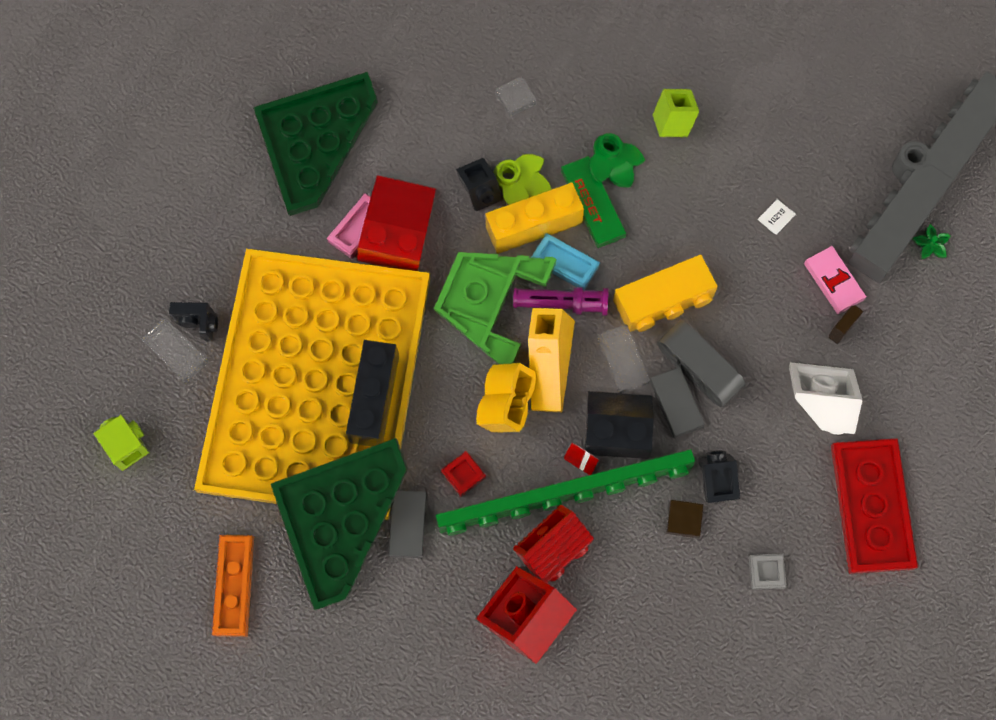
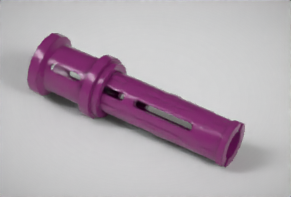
[513,287,609,316]

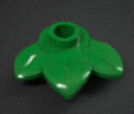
[589,133,645,188]

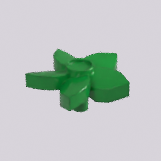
[912,224,951,260]

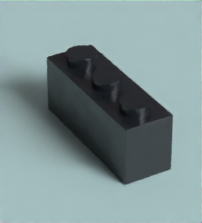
[346,340,399,447]

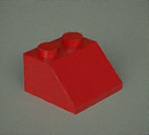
[476,566,577,664]

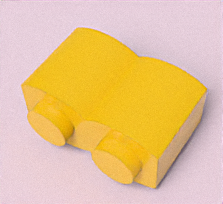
[476,363,536,432]

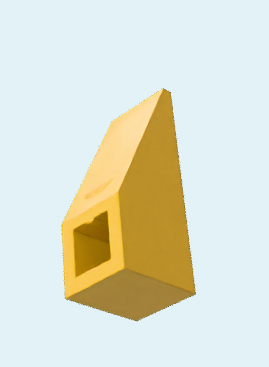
[528,308,575,412]

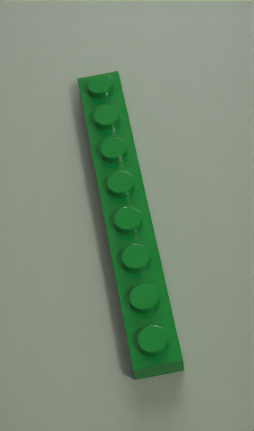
[436,449,695,536]

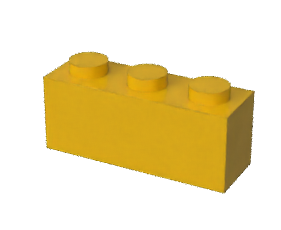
[485,182,584,254]
[613,254,718,332]

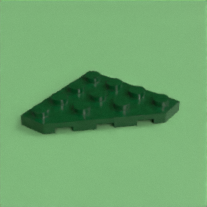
[253,72,378,216]
[270,438,408,611]

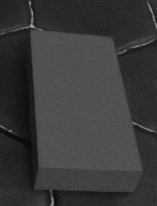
[649,367,705,438]
[389,490,427,558]

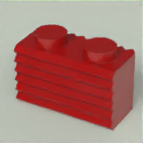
[513,505,594,583]

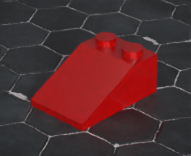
[357,175,437,271]

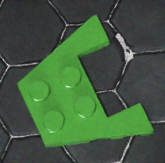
[434,252,556,364]

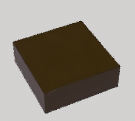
[829,305,864,344]
[666,500,704,539]

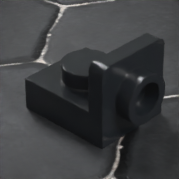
[456,157,502,211]
[169,302,218,341]
[698,450,740,503]

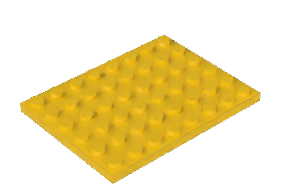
[194,249,430,520]

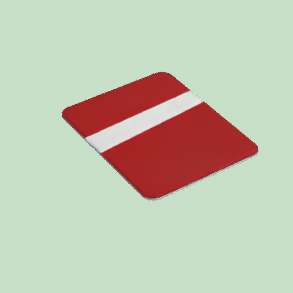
[564,443,599,475]

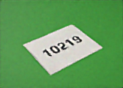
[757,199,796,235]

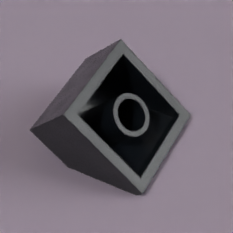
[585,391,654,459]

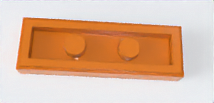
[212,535,254,637]

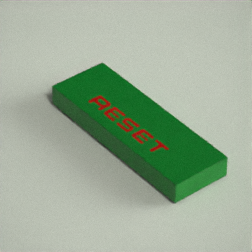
[561,156,626,249]

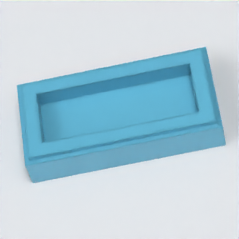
[531,233,600,290]

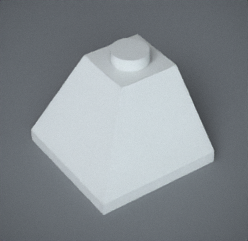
[789,362,862,435]

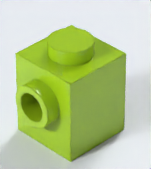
[653,89,699,137]
[93,415,150,471]

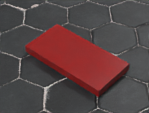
[831,438,918,574]

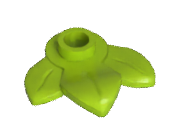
[493,154,552,205]

